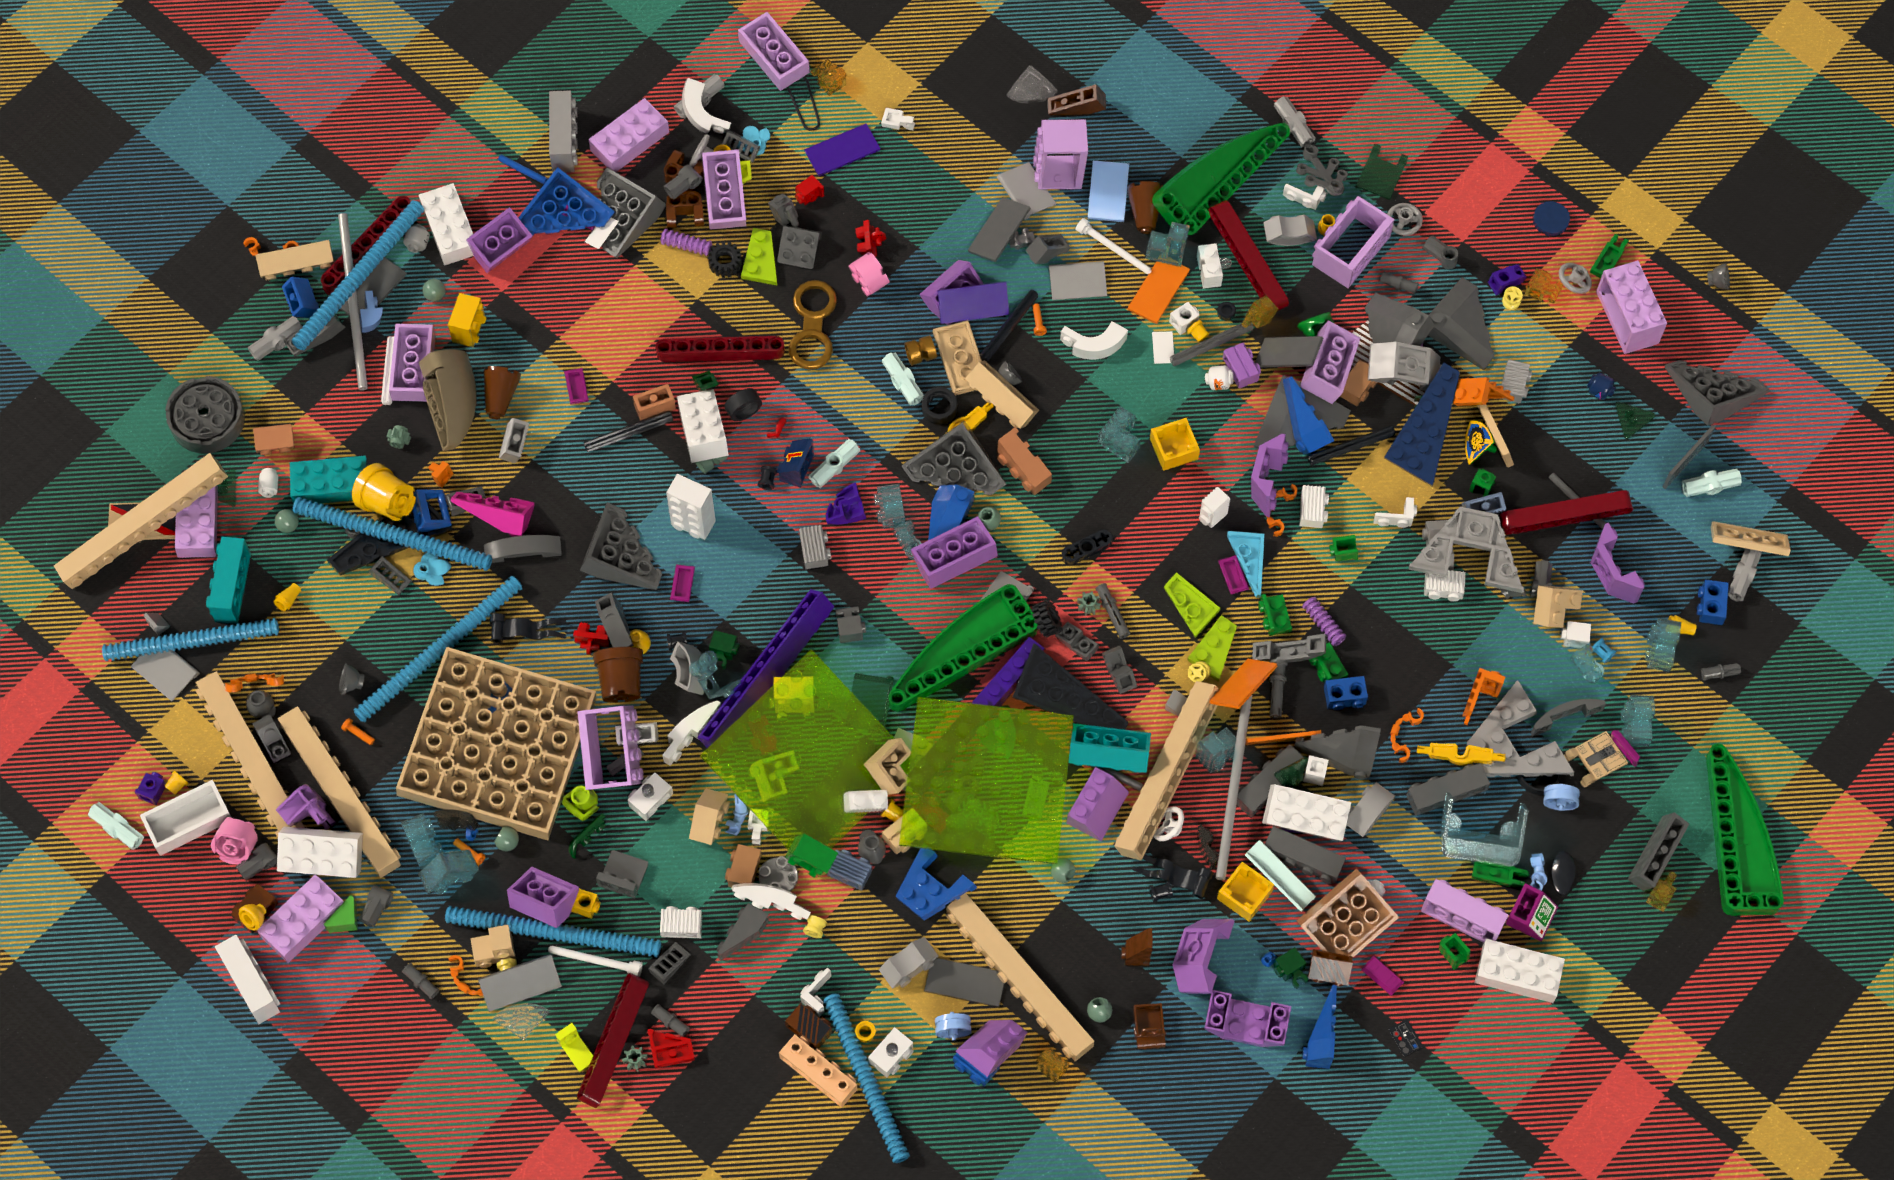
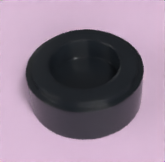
[1217,302,1236,321]

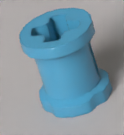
[1591,638,1616,664]

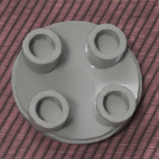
[759,856,798,891]

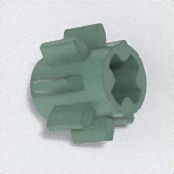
[386,425,411,449]
[1077,591,1101,616]
[622,1046,648,1072]

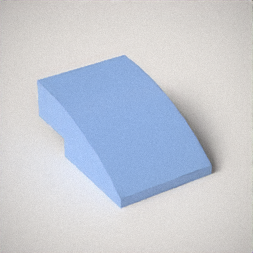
[1088,160,1129,222]

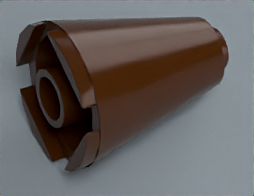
[1127,181,1163,234]
[483,366,521,420]

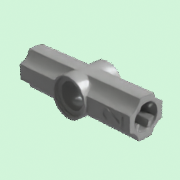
[674,74,725,119]
[1274,96,1315,147]
[248,316,302,361]
[1728,548,1762,601]

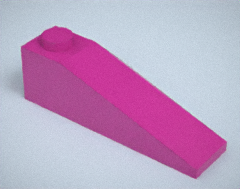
[451,492,535,537]

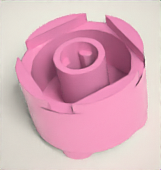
[848,252,890,296]
[211,817,257,864]

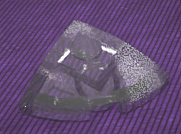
[1007,65,1058,103]
[493,1003,550,1041]

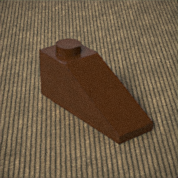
[1048,84,1106,115]
[1121,928,1153,966]

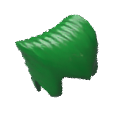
[1297,312,1335,337]

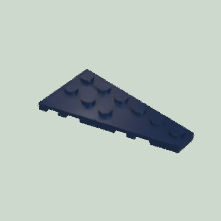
[1384,363,1460,487]

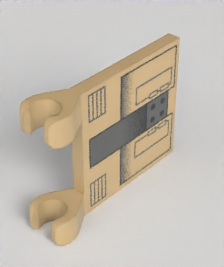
[1564,731,1628,788]

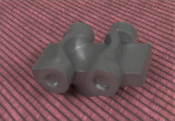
[1009,228,1035,250]

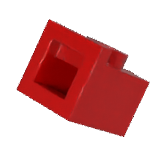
[795,175,824,205]

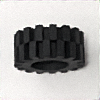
[708,242,742,278]
[1032,600,1062,637]

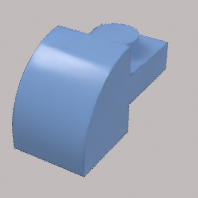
[359,290,383,333]

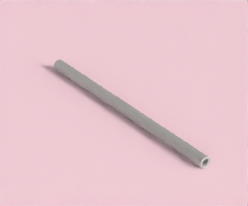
[338,213,368,390]
[1216,695,1252,880]

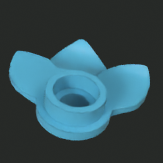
[737,126,770,155]
[413,553,451,586]

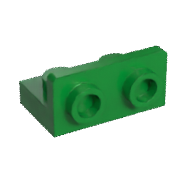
[1258,594,1292,636]
[1309,642,1348,682]

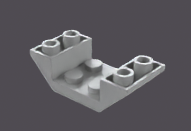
[1368,342,1440,391]

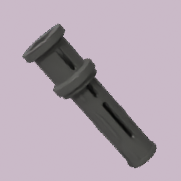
[1269,659,1288,719]

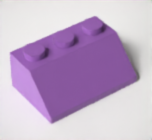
[466,207,533,273]
[919,260,983,325]
[1067,767,1129,841]
[507,867,579,928]
[956,1020,1028,1077]

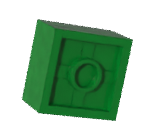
[785,833,838,878]

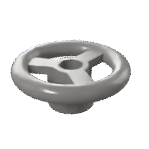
[690,134,713,167]
[1387,203,1423,236]
[1559,263,1592,294]

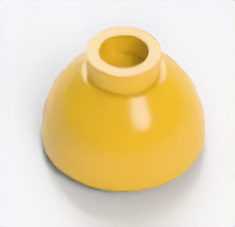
[630,629,651,654]
[239,904,266,931]

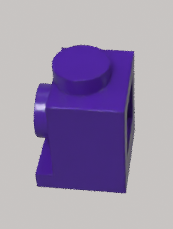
[135,772,166,805]

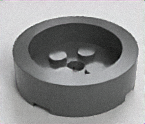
[165,376,245,454]

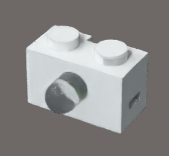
[1197,244,1232,289]
[628,773,673,821]
[868,1027,914,1078]

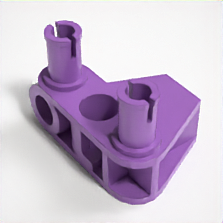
[276,784,336,830]

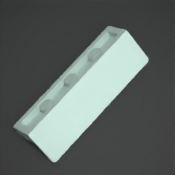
[1245,840,1316,912]

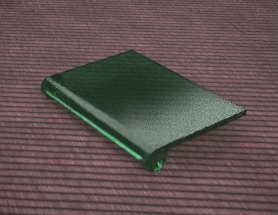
[845,673,894,733]

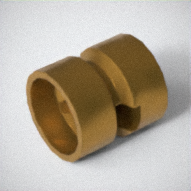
[904,335,937,366]

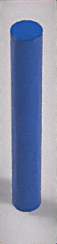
[498,154,548,184]

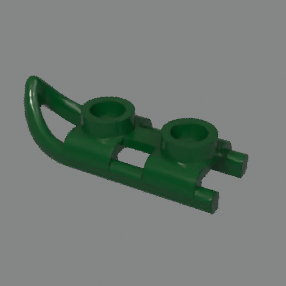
[569,814,606,859]

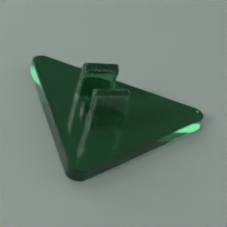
[1615,402,1655,439]
[217,469,236,507]
[1274,757,1308,789]

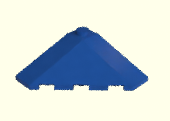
[518,167,615,236]

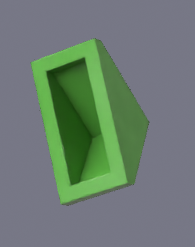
[324,895,358,933]

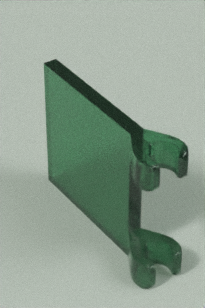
[1356,144,1408,200]

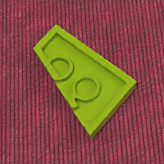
[741,228,777,285]
[1164,572,1220,638]
[1187,615,1237,682]

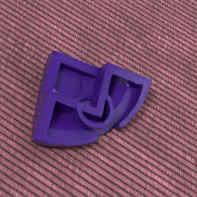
[826,482,867,525]

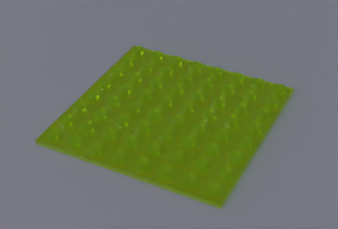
[700,649,918,850]
[899,697,1074,864]

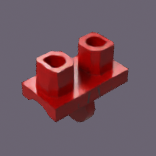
[856,220,886,257]
[573,622,610,655]

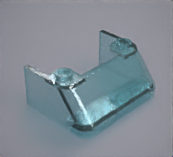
[1441,792,1529,867]

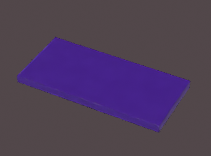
[804,123,880,177]
[937,281,1009,324]

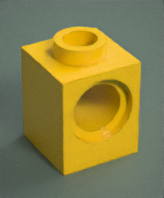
[571,888,601,919]

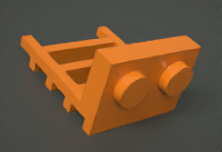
[1453,377,1515,406]
[1462,668,1505,725]

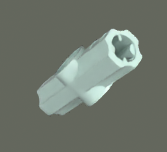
[882,352,924,405]
[809,439,860,488]
[1682,469,1742,497]
[88,802,144,850]

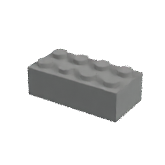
[549,91,578,173]

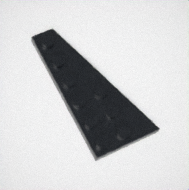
[327,489,453,576]
[1012,643,1128,730]

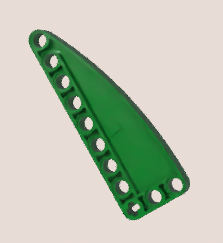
[1152,123,1290,237]
[889,584,1038,712]
[1706,743,1784,916]

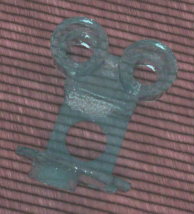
[689,651,741,699]

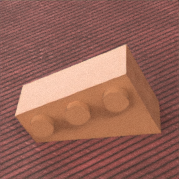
[997,427,1052,495]

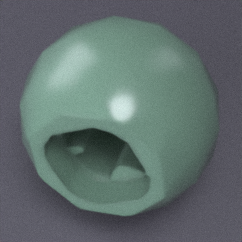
[422,279,446,302]
[978,507,1001,531]
[275,509,299,533]
[494,826,519,852]
[1050,858,1076,883]
[1087,997,1113,1023]

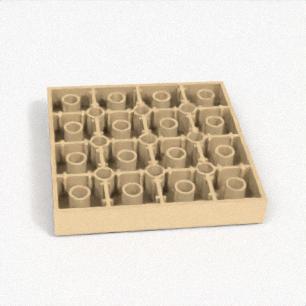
[396,647,596,840]

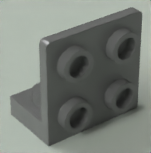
[777,225,822,269]
[596,850,649,899]

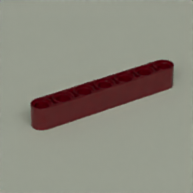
[321,196,411,295]
[1209,200,1289,314]
[655,336,785,362]
[1500,490,1633,535]
[577,973,649,1108]

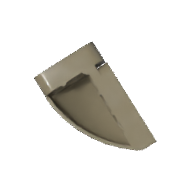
[419,349,477,451]

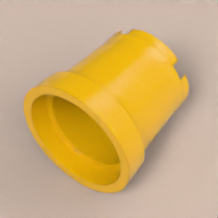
[352,463,416,521]

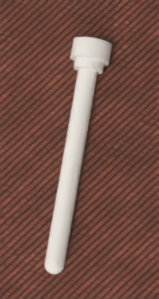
[1075,218,1152,274]
[548,946,643,977]

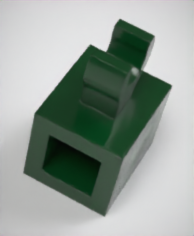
[709,630,740,669]
[1273,947,1308,989]

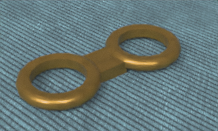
[789,280,837,370]

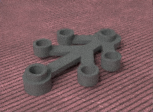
[1296,144,1348,196]

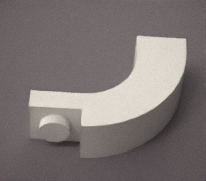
[682,78,731,134]
[1060,321,1128,360]

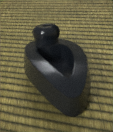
[1552,851,1575,896]

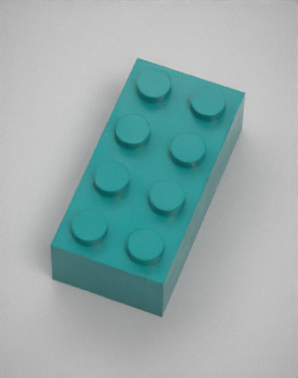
[290,456,369,504]
[206,537,251,624]
[1068,723,1151,773]

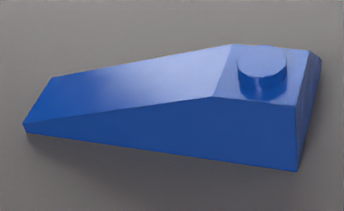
[1283,376,1334,455]
[928,485,975,540]
[1302,985,1337,1069]

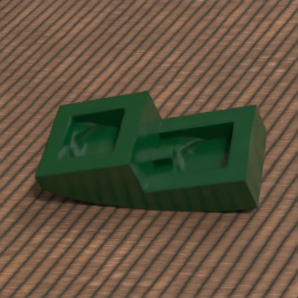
[692,370,719,392]

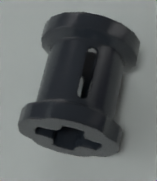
[757,466,777,490]
[667,631,688,651]
[1149,881,1173,903]

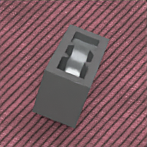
[1026,234,1071,264]

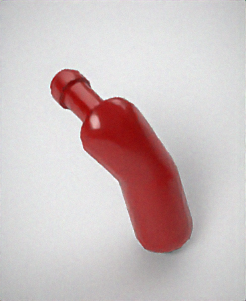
[767,417,787,438]

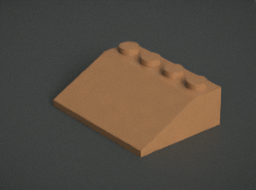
[1296,869,1399,957]

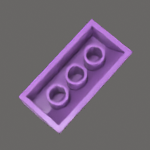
[911,517,998,589]

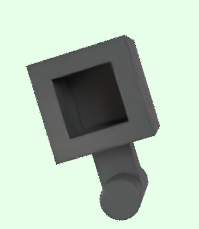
[768,193,799,227]
[835,606,866,643]

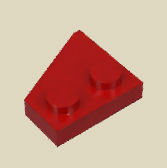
[647,1029,695,1069]

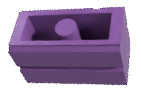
[1223,343,1261,389]

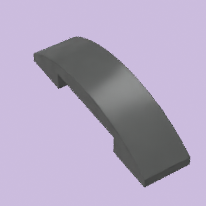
[484,535,562,563]
[1252,634,1327,662]
[1531,699,1606,737]

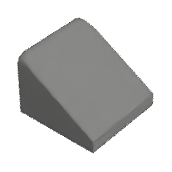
[144,613,170,635]
[1165,689,1187,716]

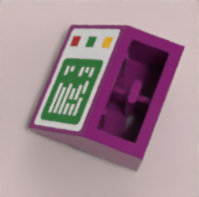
[1505,883,1558,942]

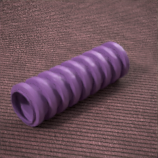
[660,229,713,257]
[1302,597,1346,646]

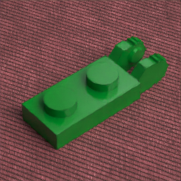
[1590,234,1629,278]
[1471,858,1529,889]

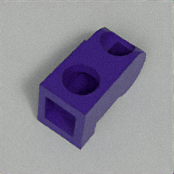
[1488,264,1527,296]

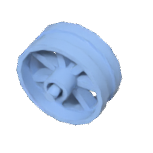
[1543,784,1580,811]
[935,1012,971,1040]

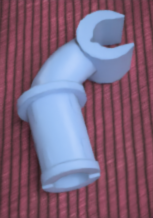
[725,792,749,835]
[1530,853,1547,891]

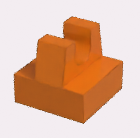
[428,461,454,488]

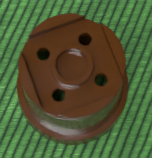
[593,647,643,703]

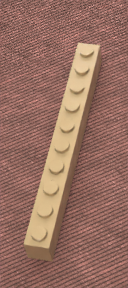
[54,453,228,589]
[195,671,304,838]
[1114,681,1219,860]
[277,706,401,878]
[946,893,1094,1061]

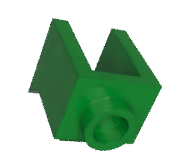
[1469,469,1496,497]
[1329,535,1358,562]
[1439,933,1471,970]

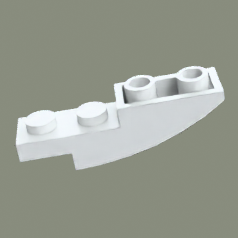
[663,701,721,766]
[731,883,811,920]

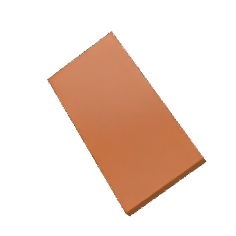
[1127,255,1190,324]
[1209,659,1278,709]
[1245,730,1321,745]

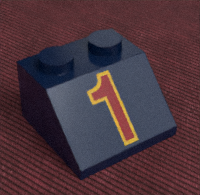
[777,438,814,488]

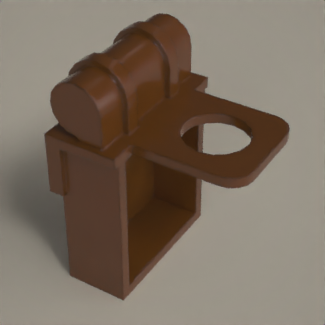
[1133,1003,1166,1050]

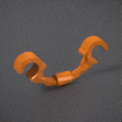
[243,237,299,256]
[1266,484,1297,537]
[225,673,284,692]
[1390,708,1424,763]
[448,955,483,996]

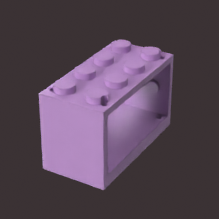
[1033,120,1088,189]
[1312,196,1394,288]
[1596,261,1667,354]
[577,706,643,790]

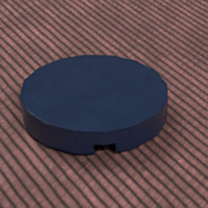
[1533,201,1570,236]

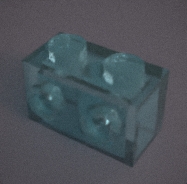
[874,484,905,529]

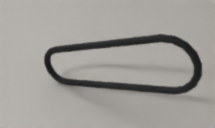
[786,76,820,131]

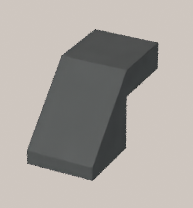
[1102,646,1138,694]

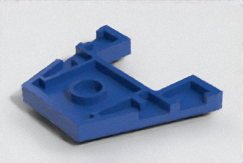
[896,844,977,921]

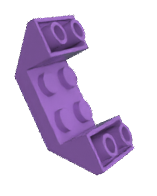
[1251,434,1288,517]
[1590,522,1644,604]
[1173,919,1234,994]
[1204,990,1291,1047]

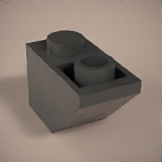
[252,714,291,763]

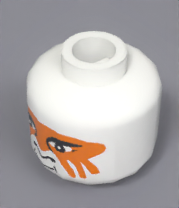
[1205,365,1233,390]

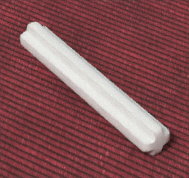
[381,336,394,405]

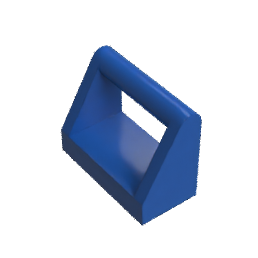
[412,490,452,532]

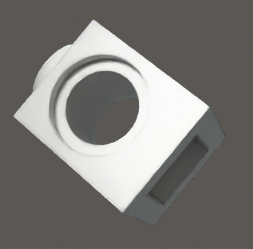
[1169,302,1199,335]
[1561,621,1591,649]
[1303,755,1329,786]

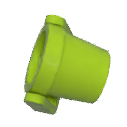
[562,786,599,821]

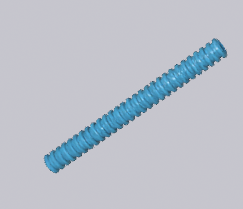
[102,618,279,661]
[823,993,910,1163]

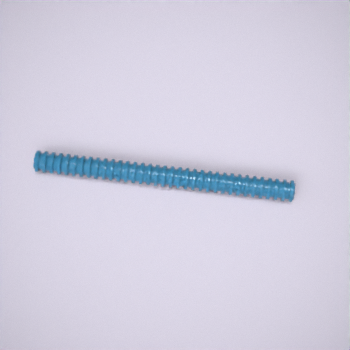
[292,200,424,350]
[293,497,492,571]
[353,576,522,723]
[445,906,661,957]

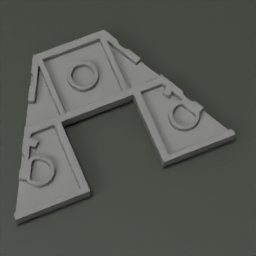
[1408,507,1524,593]
[1467,681,1574,777]

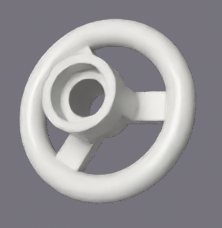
[1153,807,1184,841]

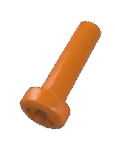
[1032,304,1047,336]
[341,718,375,746]
[453,838,486,866]

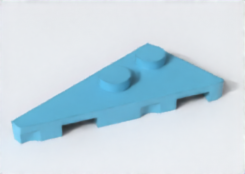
[1227,531,1264,598]

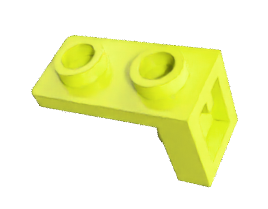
[555,1023,593,1072]

